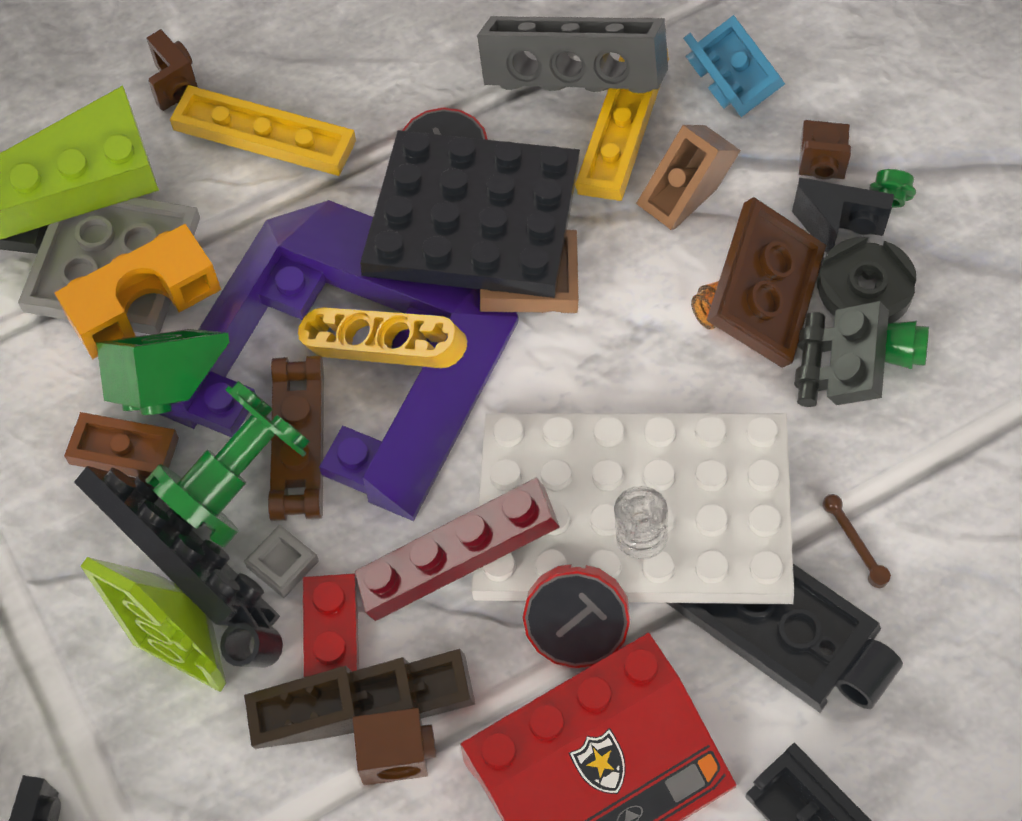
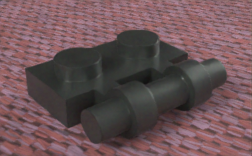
[794,301,889,407]

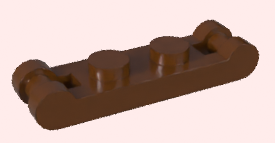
[268,355,324,521]

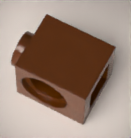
[353,708,436,786]

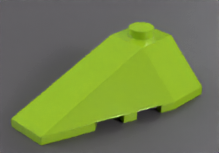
[80,557,226,692]

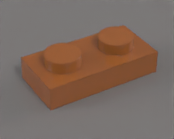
[64,412,179,477]

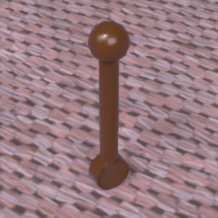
[823,494,891,588]

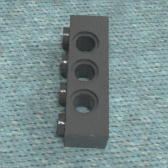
[477,16,668,93]

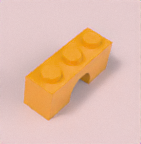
[54,224,221,360]

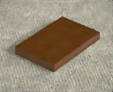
[706,197,826,368]

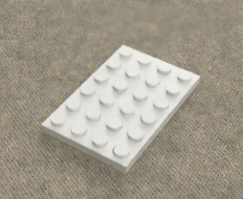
[471,413,794,604]

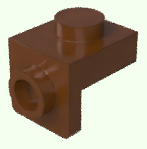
[146,29,198,111]

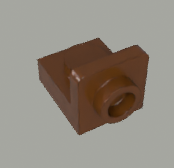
[798,120,851,180]

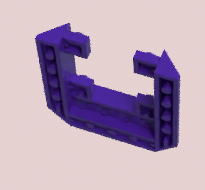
[159,200,519,521]

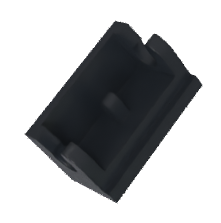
[745,742,872,821]

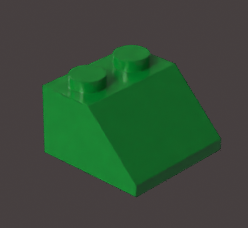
[96,329,229,415]

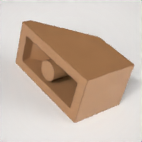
[636,125,741,230]

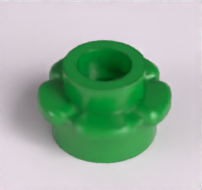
[869,169,916,208]

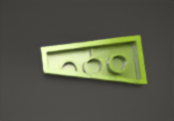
[0,85,159,240]

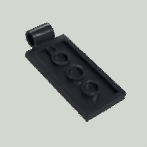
[74,466,283,668]
[667,564,903,713]

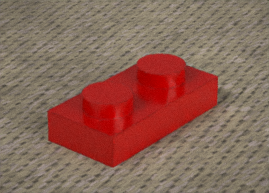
[303,573,359,677]

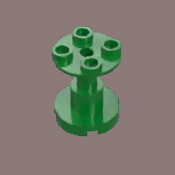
[145,381,310,547]

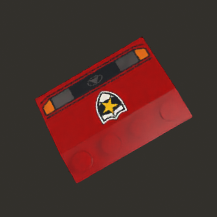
[460,632,737,821]

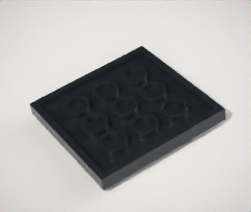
[360,130,580,298]

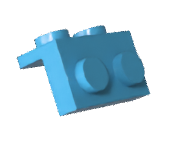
[683,15,785,117]

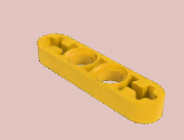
[298,307,467,368]

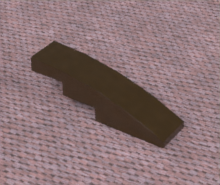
[244,649,476,749]

